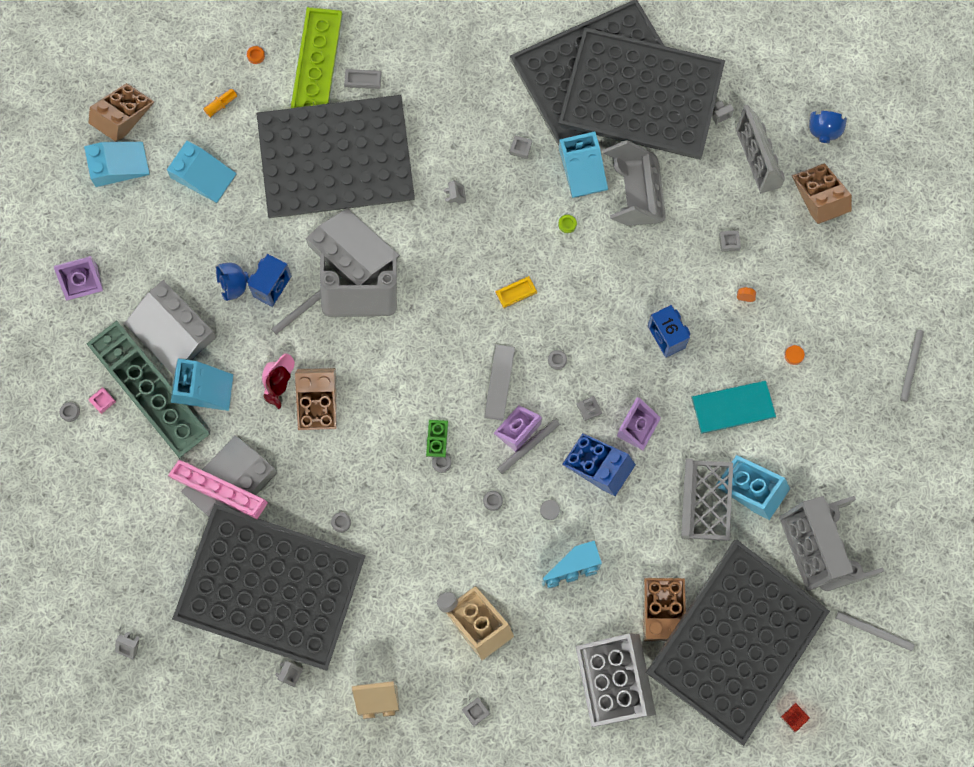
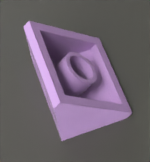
[54,256,103,301]
[617,397,661,450]
[494,405,542,452]

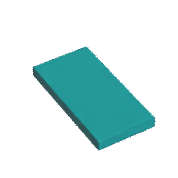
[691,381,776,434]

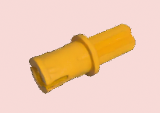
[203,89,237,118]

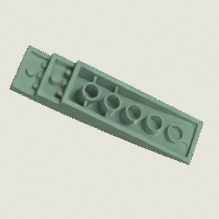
[86,320,210,459]

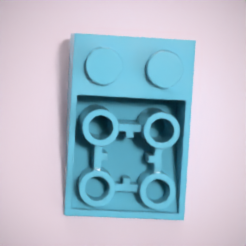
[559,132,608,198]
[171,358,233,411]
[542,541,602,588]

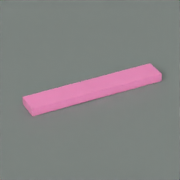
[168,460,268,519]

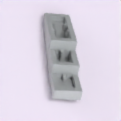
[484,344,515,421]

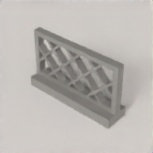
[681,458,733,541]

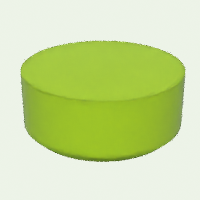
[558,215,577,233]

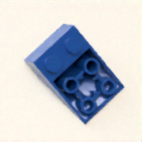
[562,433,636,496]

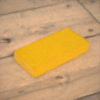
[495,276,537,309]

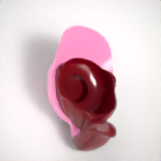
[262,353,295,409]

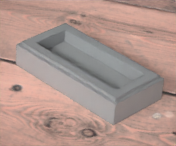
[344,69,382,89]

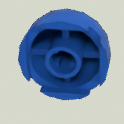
[809,111,847,143]
[216,262,249,301]

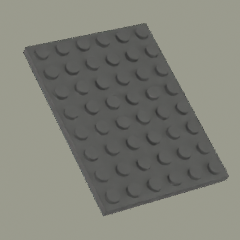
[510,0,665,146]
[558,27,725,160]
[256,95,415,218]
[172,503,366,671]
[646,539,830,746]

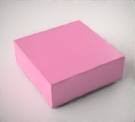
[88,387,116,414]

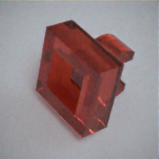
[780,703,810,733]

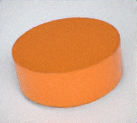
[247,46,265,64]
[737,287,756,302]
[785,345,805,365]

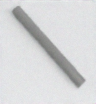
[271,290,321,334]
[900,330,924,402]
[497,419,560,474]
[836,611,915,651]

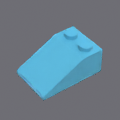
[167,141,237,203]
[84,142,150,187]
[715,455,790,520]

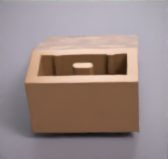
[88,83,154,142]
[792,163,852,224]
[295,368,336,430]
[643,578,686,642]

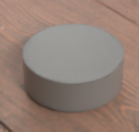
[548,350,567,370]
[59,402,80,422]
[432,454,452,473]
[483,491,503,511]
[540,500,560,520]
[331,512,351,533]
[437,592,458,613]

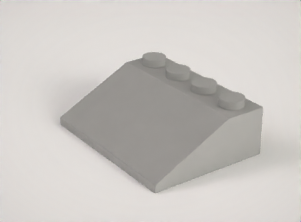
[736,105,785,194]
[306,208,400,285]
[124,280,217,375]
[181,435,277,517]
[779,496,853,591]
[576,633,656,727]

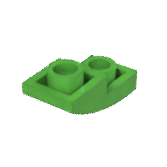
[426,420,448,458]

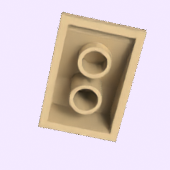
[446,586,514,660]
[352,681,400,719]

